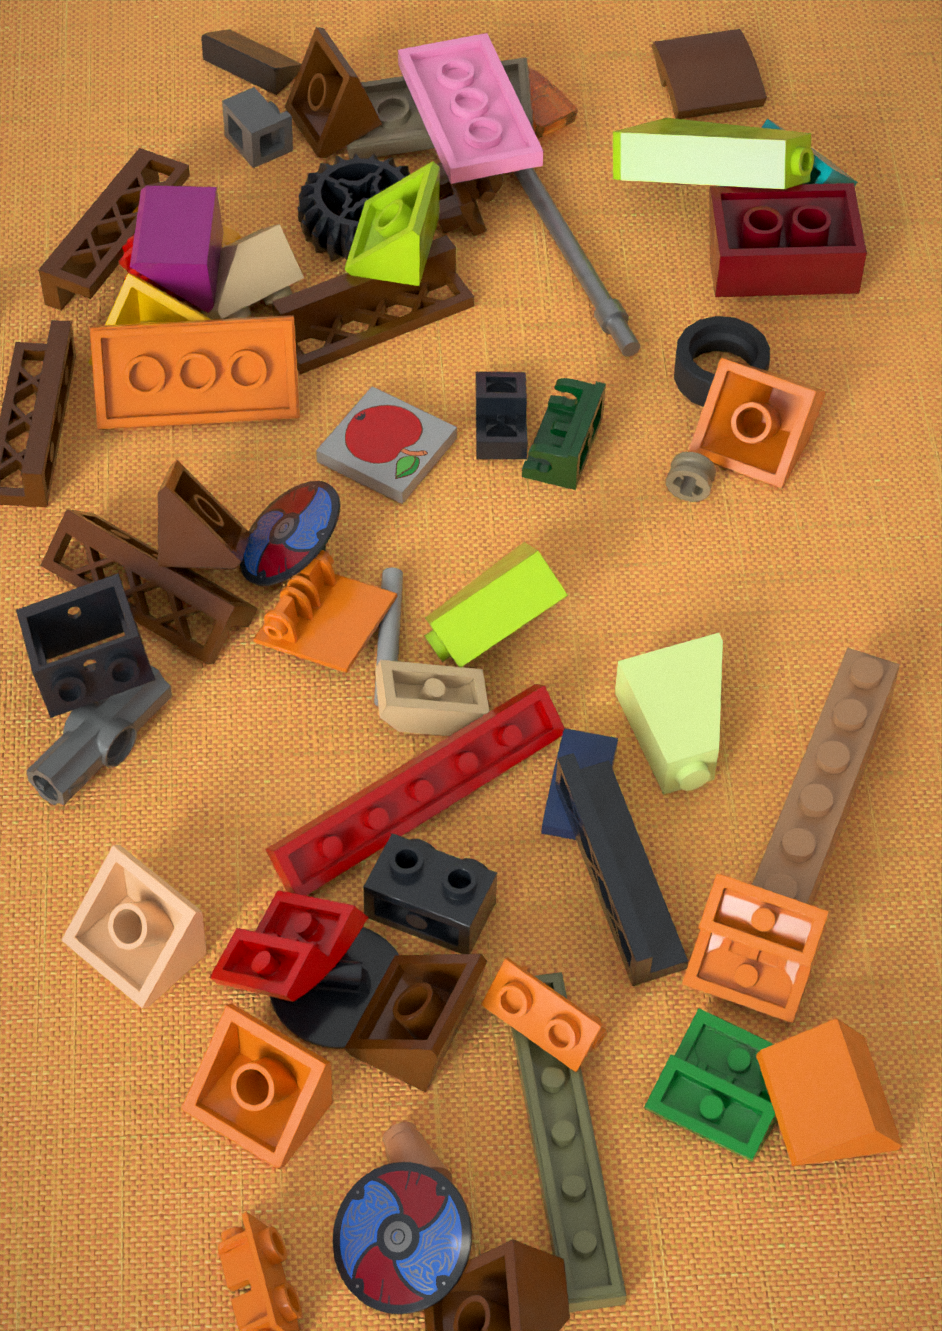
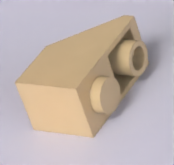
[201,224,304,320]

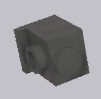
[222,87,293,168]

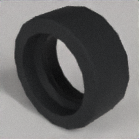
[674,316,770,407]

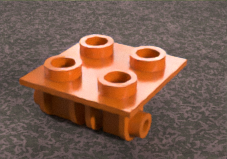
[253,550,398,673]

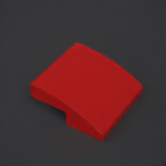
[209,890,368,1002]

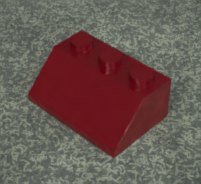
[709,183,867,297]

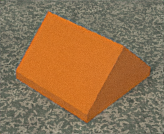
[181,1003,333,1169]
[756,1018,902,1167]

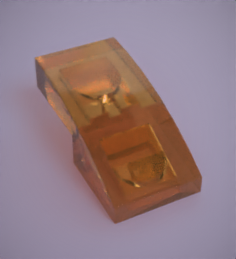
[529,68,578,139]

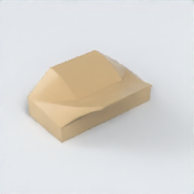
[375,660,490,736]

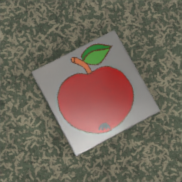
[316,386,457,504]

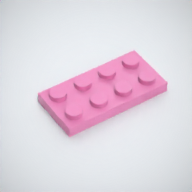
[398,33,543,184]

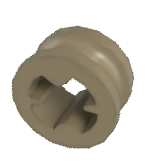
[666,452,716,502]

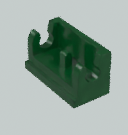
[522,378,606,490]

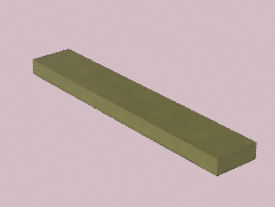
[511,972,626,1313]

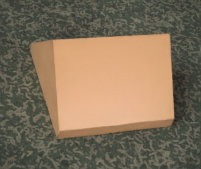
[61,845,207,1008]

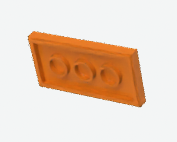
[90,315,300,429]

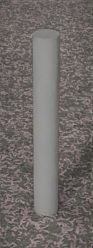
[374,567,403,707]

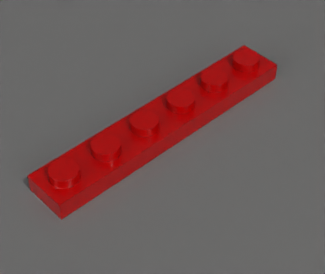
[265,684,565,896]

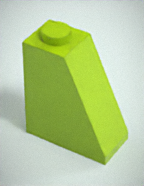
[424,542,568,667]

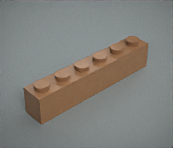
[752,648,900,906]

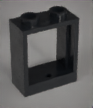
[16,574,156,718]

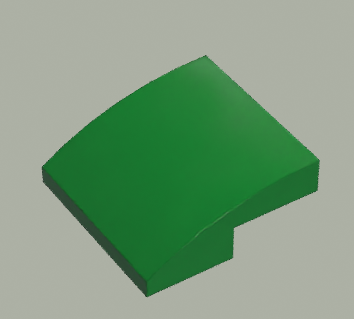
[644,1008,777,1162]

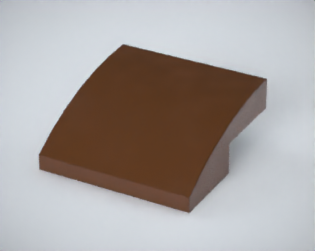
[652,29,767,119]

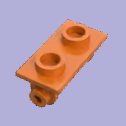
[481,957,608,1072]
[217,1211,302,1331]

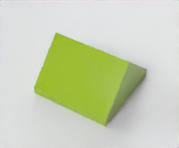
[344,161,440,286]

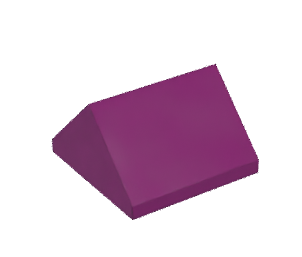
[130,186,224,313]

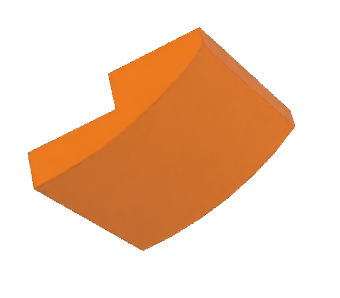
[682,873,830,1023]

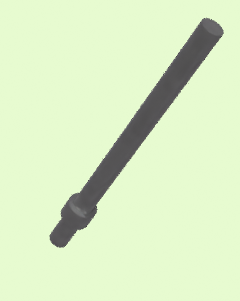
[514,168,640,357]

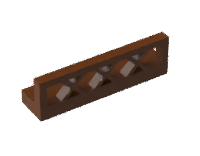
[38,148,190,311]
[272,235,474,374]
[0,320,76,508]
[40,509,257,664]

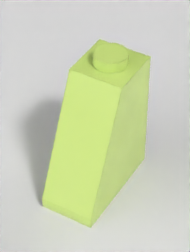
[615,633,723,795]

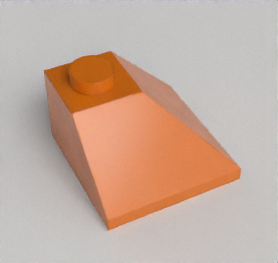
[688,357,827,488]

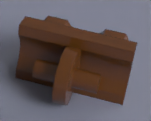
[437,163,503,236]

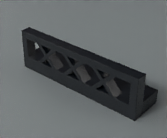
[555,753,688,986]

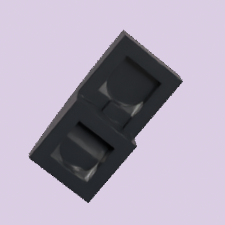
[475,372,528,459]

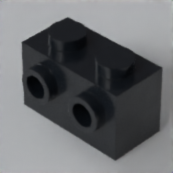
[363,833,497,954]

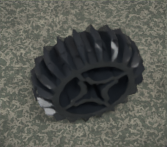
[297,152,410,262]

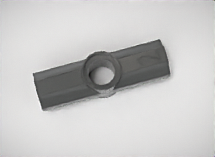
[26,665,172,806]

